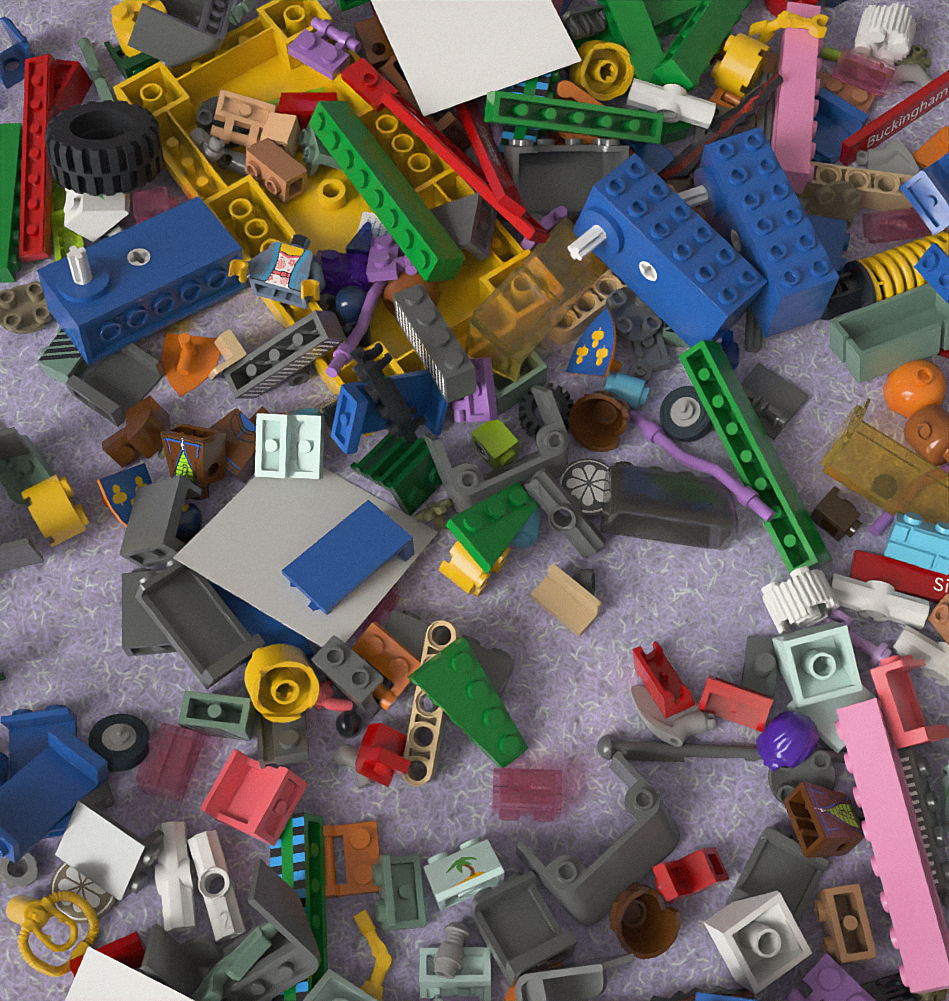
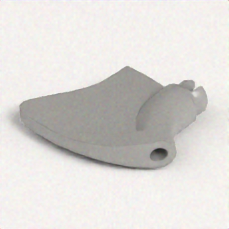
[856,139,920,176]
[630,685,716,747]

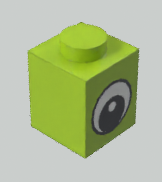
[471,418,519,470]

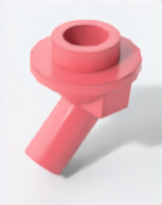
[314,680,353,712]

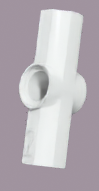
[626,78,716,129]
[829,573,930,630]
[891,625,949,686]
[155,821,197,933]
[188,830,247,942]

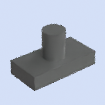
[741,635,778,706]

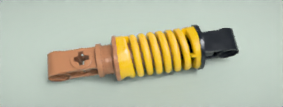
[821,228,949,320]

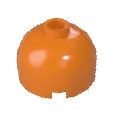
[883,359,948,419]

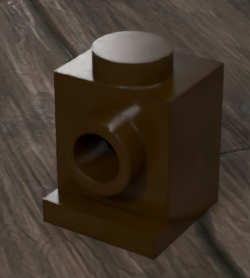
[810,486,863,542]

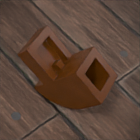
[102,395,171,468]

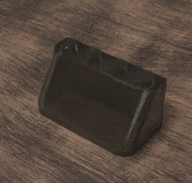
[600,461,738,551]

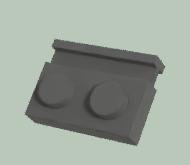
[256,710,310,769]

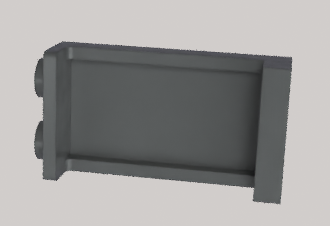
[135,558,266,689]

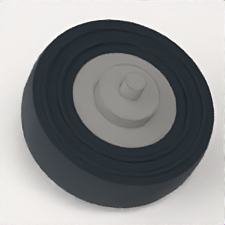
[659,386,713,442]
[88,714,151,771]

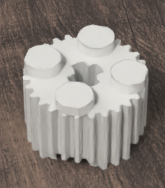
[854,2,916,66]
[761,566,840,635]

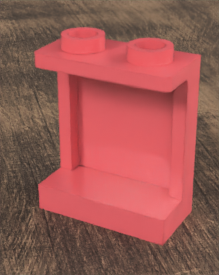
[870,655,949,749]
[201,749,308,846]

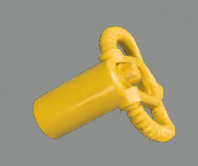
[6,890,100,977]

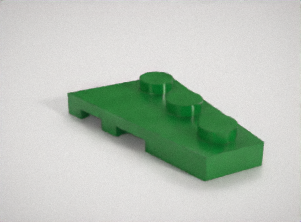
[446,482,538,574]

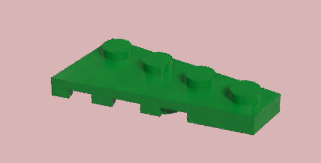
[407,637,529,769]

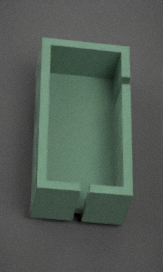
[830,283,949,383]

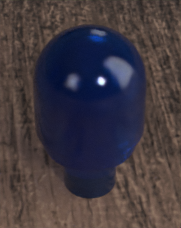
[720,330,740,370]

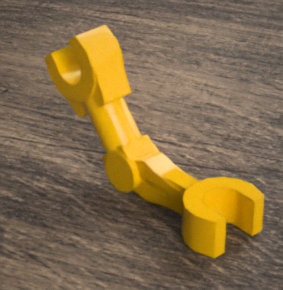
[748,11,828,44]
[353,909,393,1001]

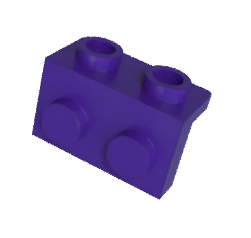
[315,249,371,296]

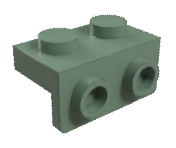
[299,119,342,176]
[0,434,56,504]
[372,854,427,931]

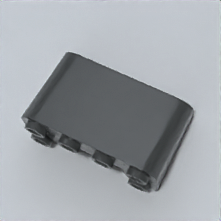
[503,138,629,220]

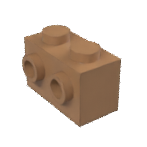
[813,884,877,966]

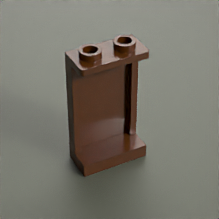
[381,54,472,152]

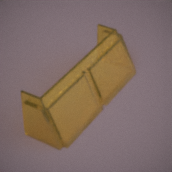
[465,218,608,383]
[820,398,949,524]

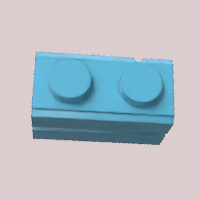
[884,512,949,575]

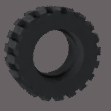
[45,100,164,196]

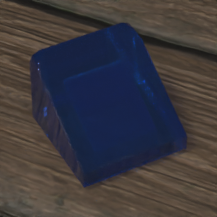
[345,222,373,256]

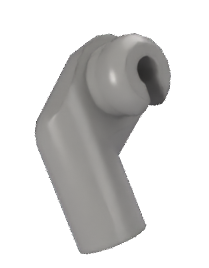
[891,64,933,88]
[333,744,375,788]

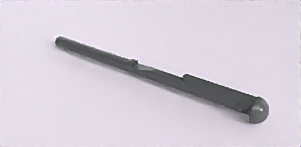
[597,734,848,763]

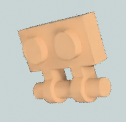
[210,89,276,149]

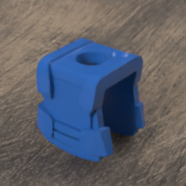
[0,16,36,89]

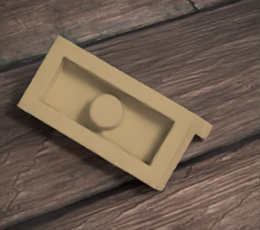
[208,329,247,380]
[530,563,602,637]

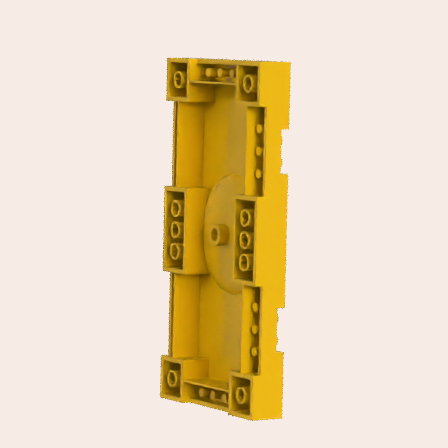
[113,0,564,437]

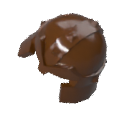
[568,389,631,452]
[610,882,681,960]

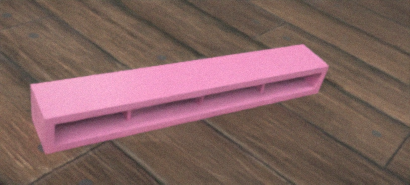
[771,2,823,193]
[835,698,949,994]

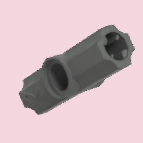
[524,467,606,558]

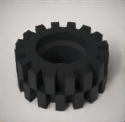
[519,383,574,440]

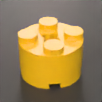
[111,0,167,57]
[710,32,771,98]
[569,40,634,101]
[21,474,90,548]
[439,541,511,597]
[244,644,319,723]

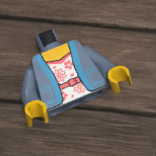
[228,234,326,309]

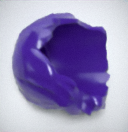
[756,710,819,772]

